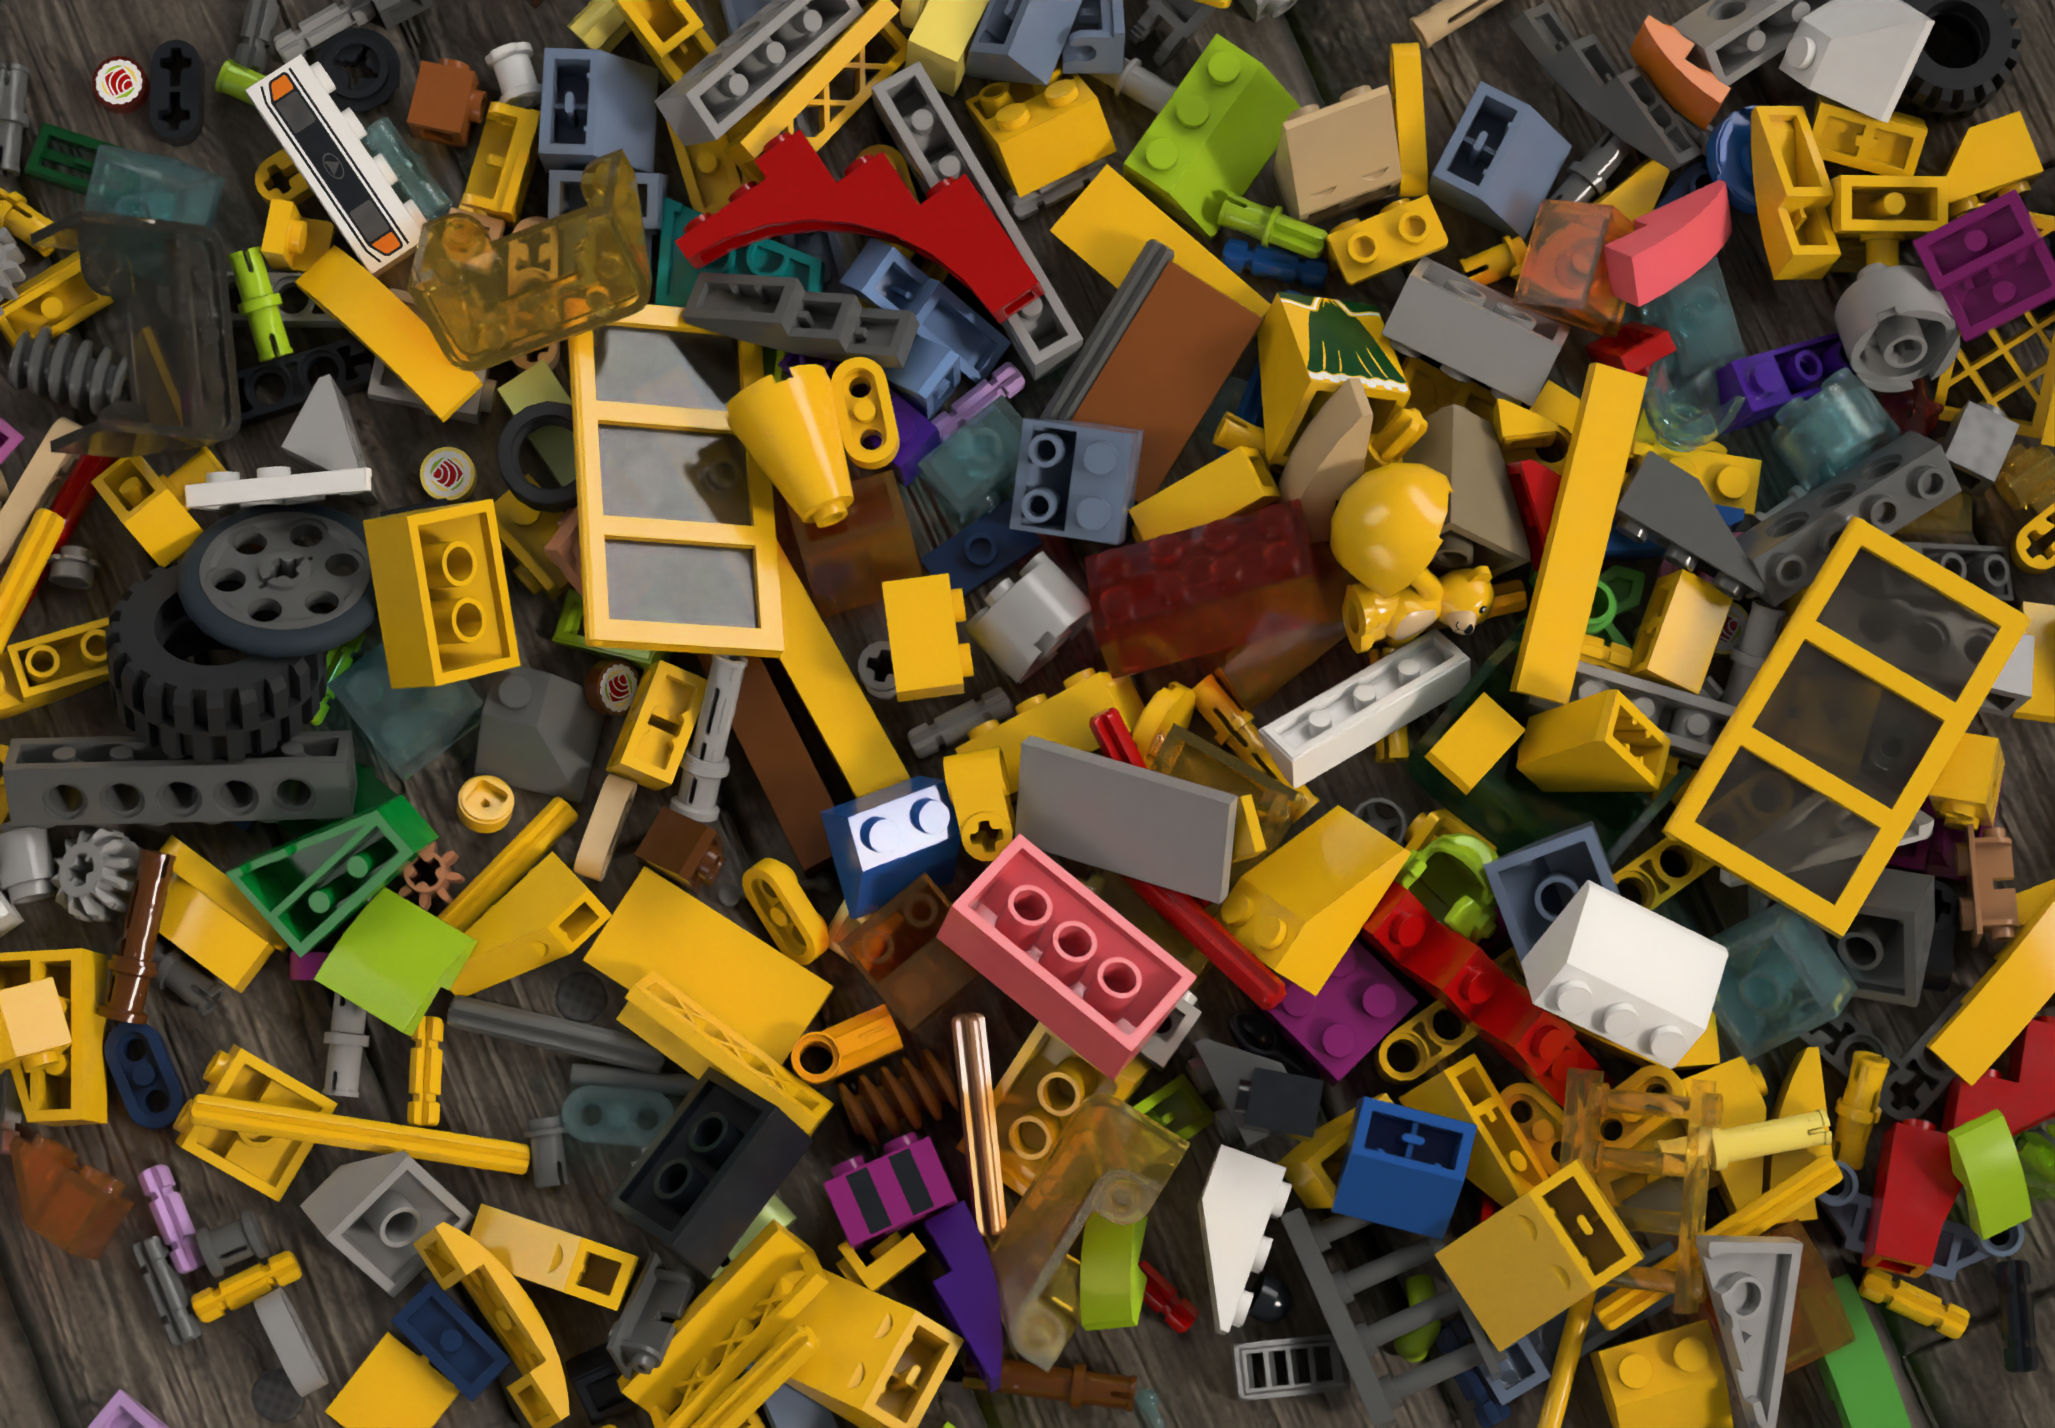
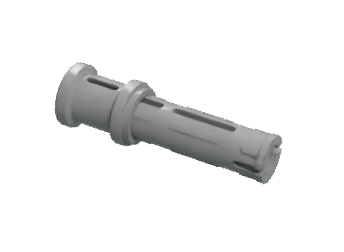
[669,654,748,822]

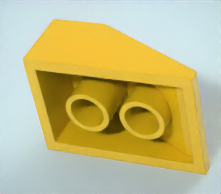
[1214,805,1411,996]
[956,1021,1154,1214]

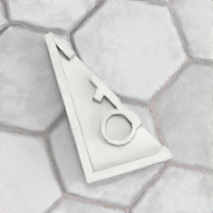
[185,466,372,514]

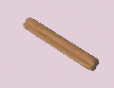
[951,1012,1007,1236]

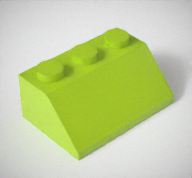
[1122,33,1301,242]

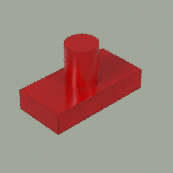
[1584,321,1677,402]

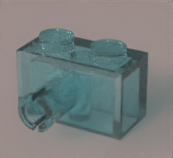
[1642,256,1747,389]
[917,394,1023,525]

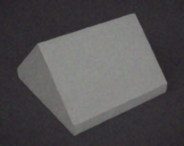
[281,374,379,506]

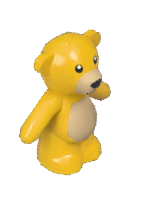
[1342,565,1494,654]

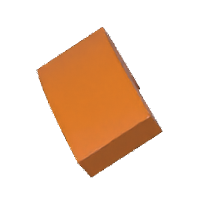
[1629,15,1731,131]

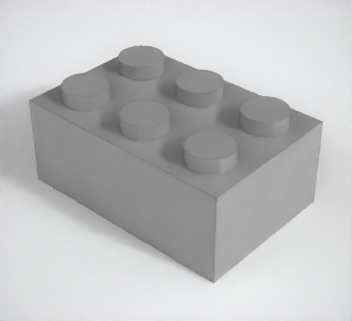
[1381,256,1571,407]

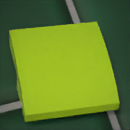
[314,887,478,1036]

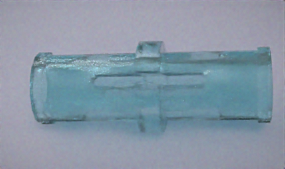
[362,117,454,224]

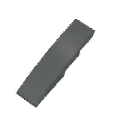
[1509,1,1703,171]
[682,272,920,369]

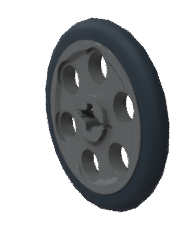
[178,503,379,658]

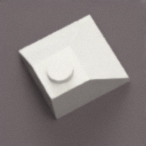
[1779,0,1935,123]

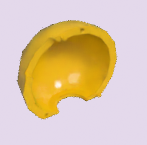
[1330,462,1453,599]

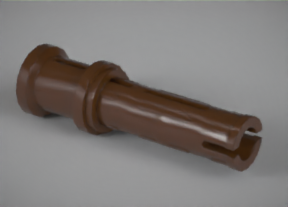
[96,849,176,1024]

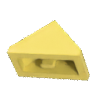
[905,0,990,97]

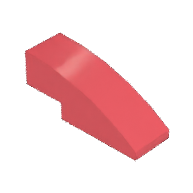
[1604,180,1733,307]

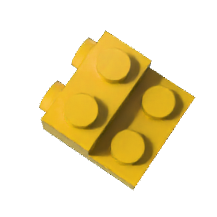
[173,1044,338,1202]

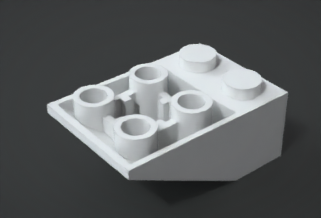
[1197,1144,1292,1336]

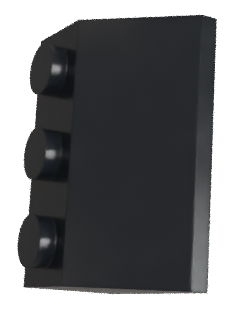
[605,1066,814,1280]

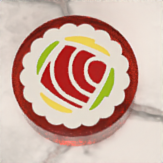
[92,56,150,114]

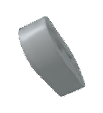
[254,1287,329,1397]

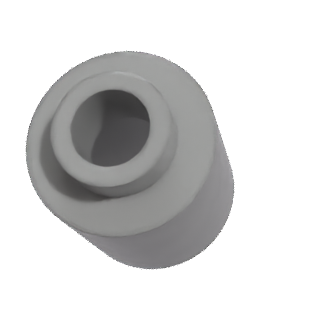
[0,821,57,904]

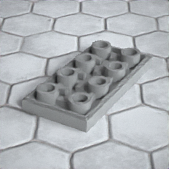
[1015,735,1238,904]

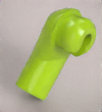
[1394,1274,1441,1362]

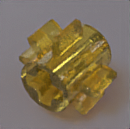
[1994,442,2055,514]

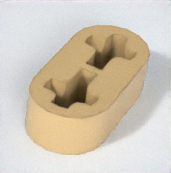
[574,773,637,882]

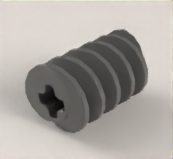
[8,326,134,419]

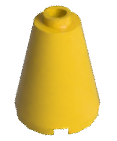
[724,364,854,528]

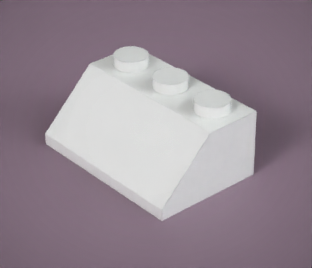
[1521,880,1728,1070]

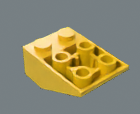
[1434,1159,1645,1352]
[751,1269,965,1428]

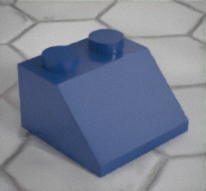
[820,776,961,919]

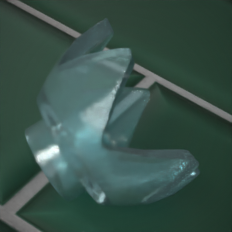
[1643,360,1746,452]

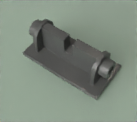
[606,1251,697,1379]

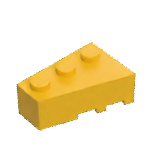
[0,948,107,1127]

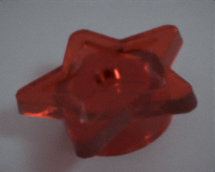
[1882,378,1944,442]

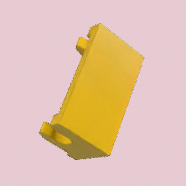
[1811,93,1928,176]
[458,102,541,228]
[1627,569,1733,695]

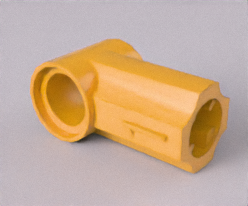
[791,1004,904,1089]

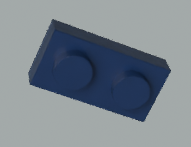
[391,1280,514,1402]

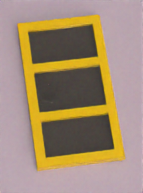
[566,298,784,658]
[1662,516,2032,939]

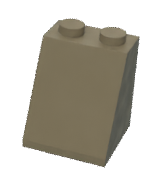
[1402,403,1531,579]

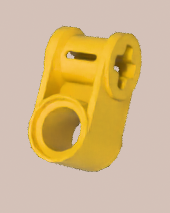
[943,746,1016,861]

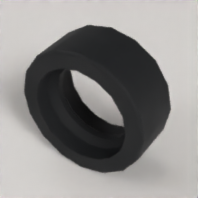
[496,401,606,513]

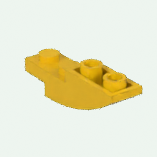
[0,617,109,721]

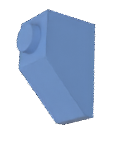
[881,335,961,421]

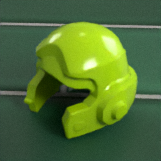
[1393,832,1499,944]

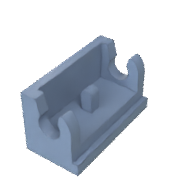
[1061,0,1125,74]

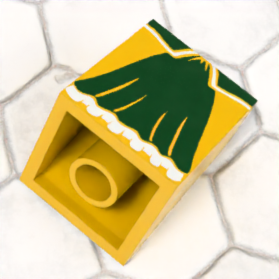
[1257,292,1411,465]

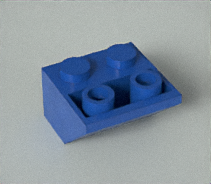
[1331,1096,1477,1240]

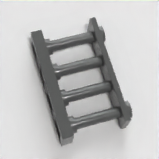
[1281,1207,1508,1428]

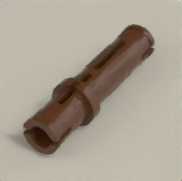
[962,1355,1137,1412]

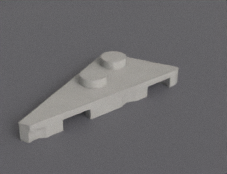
[1696,1235,1803,1428]

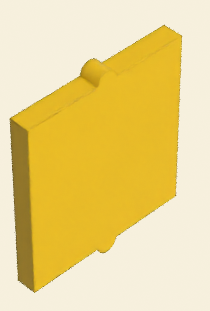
[325,1332,460,1428]

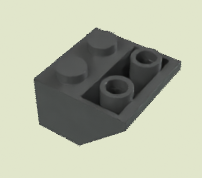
[1185,1038,1287,1152]

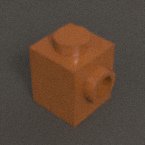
[407,58,487,149]

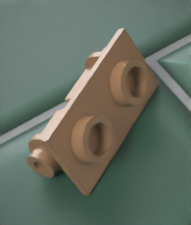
[1954,824,2020,948]

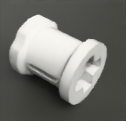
[485,42,542,109]

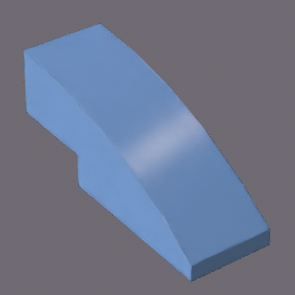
[840,237,1011,385]

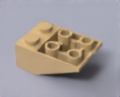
[1273,85,1402,225]

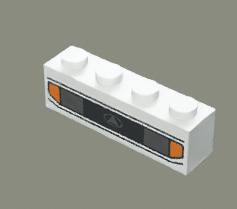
[246,54,430,278]

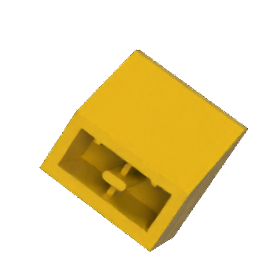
[964,55,1117,198]

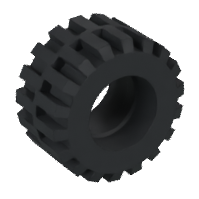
[1897,0,2022,122]

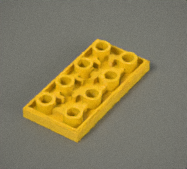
[583,866,834,1066]

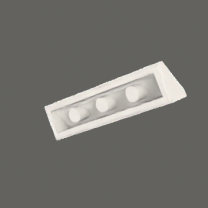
[1258,628,1471,789]

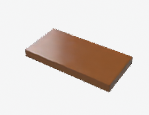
[1071,260,1265,503]

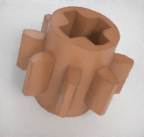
[397,841,465,911]

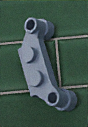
[1815,1161,2024,1282]

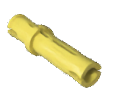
[1655,1108,1832,1177]

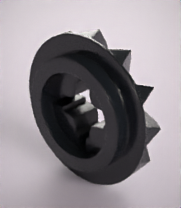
[315,28,402,114]

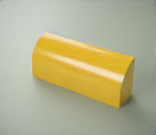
[1049,164,1271,337]

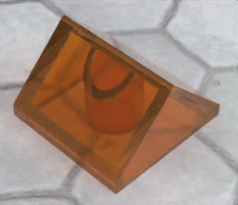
[1512,199,1635,339]

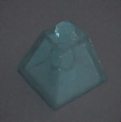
[73,145,226,288]

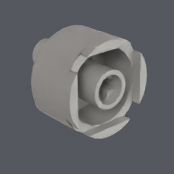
[1834,263,1960,392]
[964,551,1097,684]

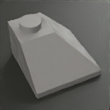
[300,1150,475,1298]

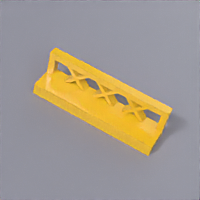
[724,0,908,184]
[616,970,834,1137]
[617,1219,829,1428]

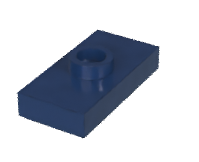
[920,498,1042,598]

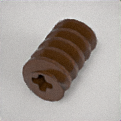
[837,1044,961,1147]

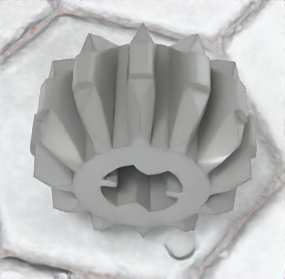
[49,828,142,923]

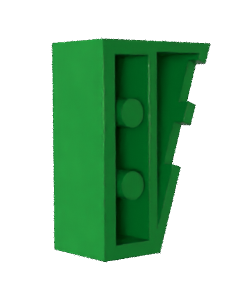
[225,794,439,958]

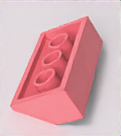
[936,834,1197,1081]

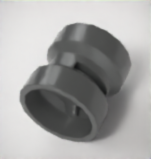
[1353,798,1407,845]

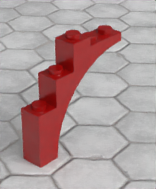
[675,129,1045,324]
[1356,881,1615,1125]
[1861,1016,2055,1278]

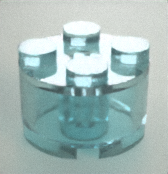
[1770,368,1901,493]

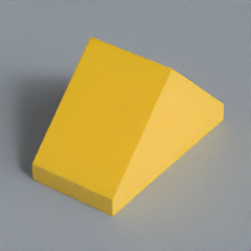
[1424,692,1526,795]

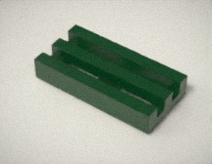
[24,122,149,210]

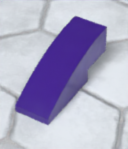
[924,1200,1003,1393]

